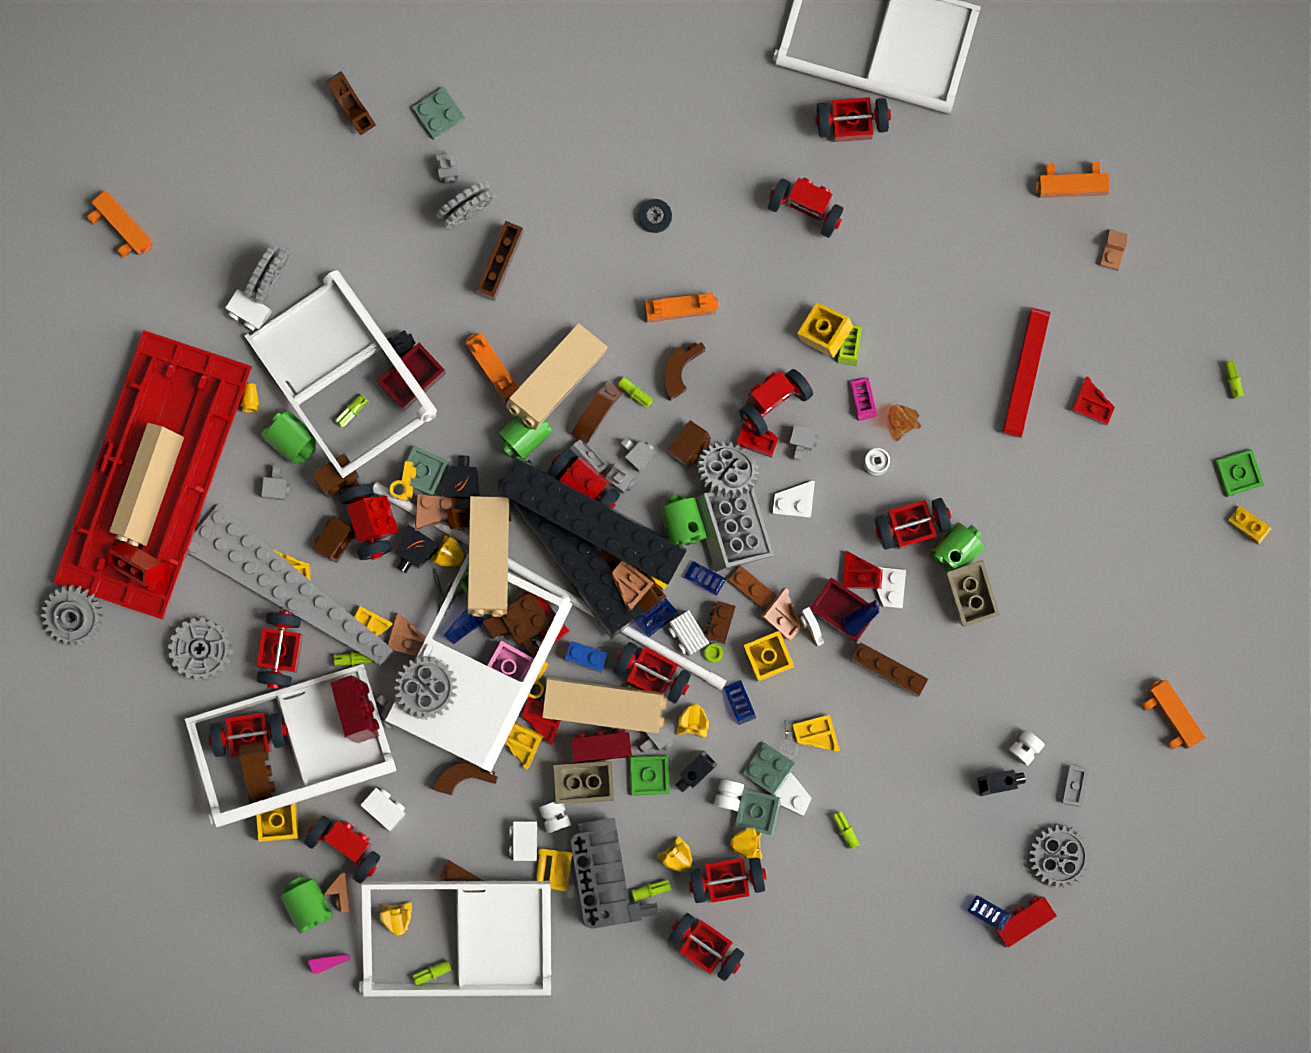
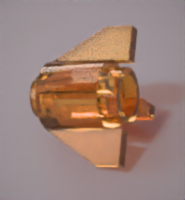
[888,405,921,441]

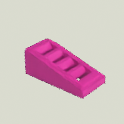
[850,377,877,421]
[308,954,351,975]

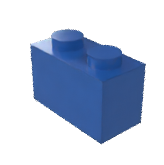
[565,641,608,673]

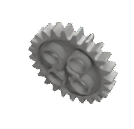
[697,441,759,499]
[394,656,458,720]
[1029,825,1092,888]

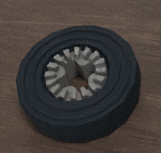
[638,199,672,233]

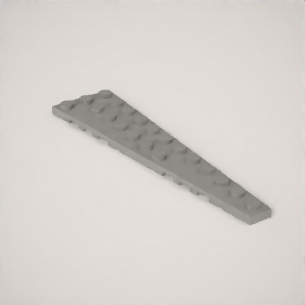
[188,505,394,665]

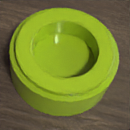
[704,643,723,663]

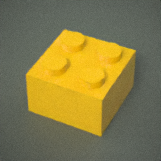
[797,302,853,358]
[743,631,794,682]
[256,802,300,842]

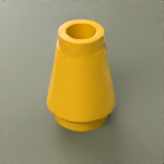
[241,384,260,413]

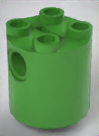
[261,410,316,464]
[497,415,553,460]
[659,494,707,546]
[930,522,985,572]
[280,877,333,934]

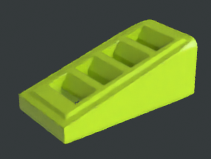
[838,325,862,366]

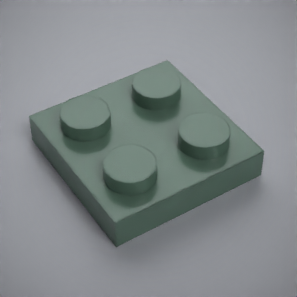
[412,87,465,139]
[398,446,449,496]
[743,742,797,796]
[735,789,782,836]

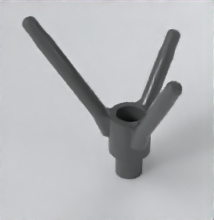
[433,568,464,616]

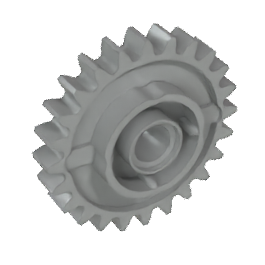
[41,584,104,647]

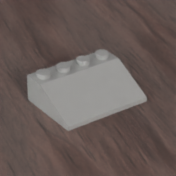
[695,488,774,572]

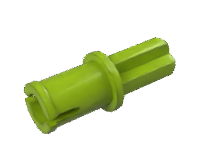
[1224,361,1245,399]
[618,377,653,408]
[335,393,369,427]
[334,651,373,667]
[833,811,860,850]
[632,879,671,902]
[413,960,452,985]

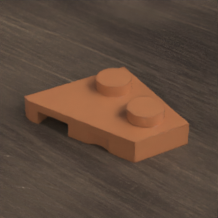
[415,494,456,531]
[611,560,653,611]
[761,588,802,641]
[388,613,426,657]

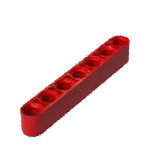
[1002,307,1050,438]

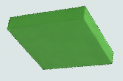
[1215,449,1264,497]
[630,755,670,796]

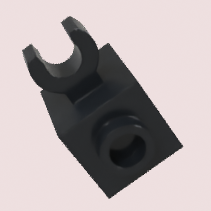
[387,330,416,357]

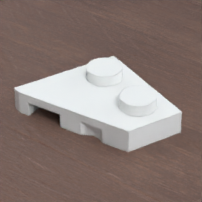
[772,481,815,518]
[876,567,906,609]
[799,607,824,647]

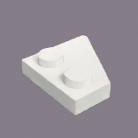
[771,773,812,816]

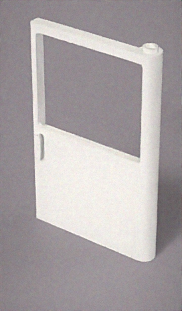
[773,0,981,114]
[245,271,437,478]
[385,554,573,772]
[185,664,396,827]
[359,881,551,997]

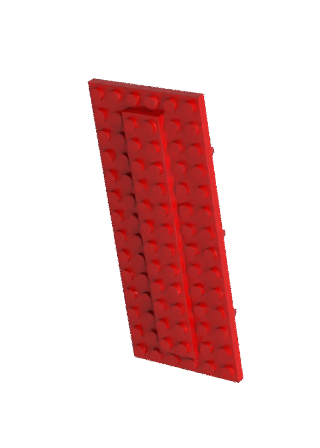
[53,330,253,620]

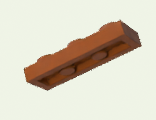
[728,565,777,611]

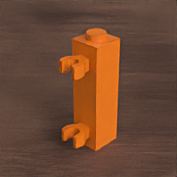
[1035,161,1110,198]
[87,190,153,258]
[645,292,719,323]
[466,333,519,402]
[1142,679,1206,749]

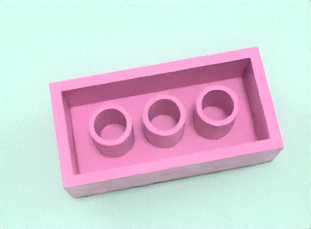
[487,641,534,682]

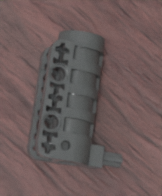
[571,818,659,929]

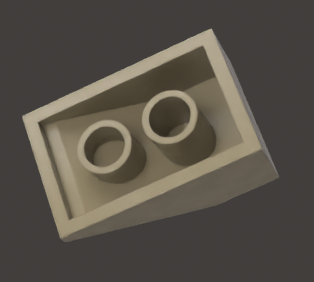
[946,560,1000,627]
[553,761,614,804]

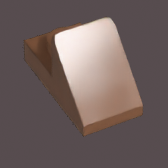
[1100,229,1128,271]
[324,873,351,913]

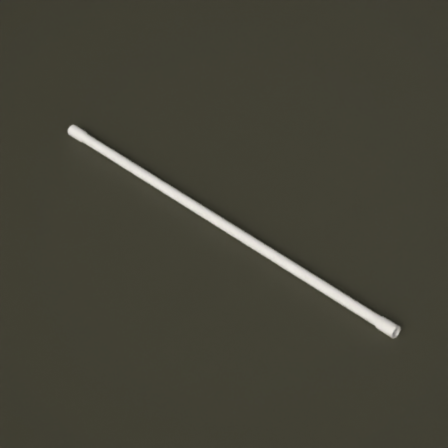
[373,482,727,690]

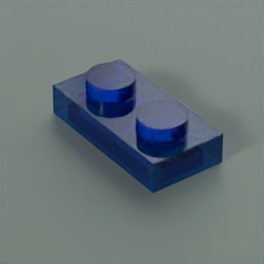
[636,598,678,638]

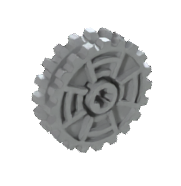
[436,180,497,230]
[245,241,291,304]
[168,618,233,681]

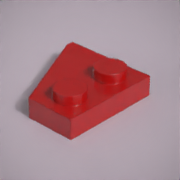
[1072,376,1115,426]
[736,423,779,458]
[843,551,883,589]
[522,697,561,745]

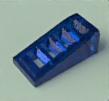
[684,561,727,596]
[842,600,879,637]
[444,607,485,644]
[723,680,756,725]
[968,895,1011,932]

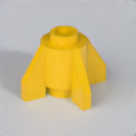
[430,535,465,568]
[677,704,709,738]
[730,828,762,859]
[657,836,693,872]
[380,902,412,935]

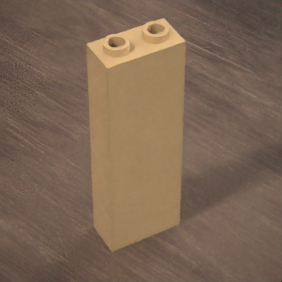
[506,323,608,430]
[110,423,184,547]
[468,496,509,617]
[543,677,667,733]

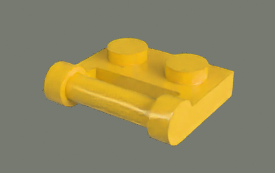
[536,848,572,891]

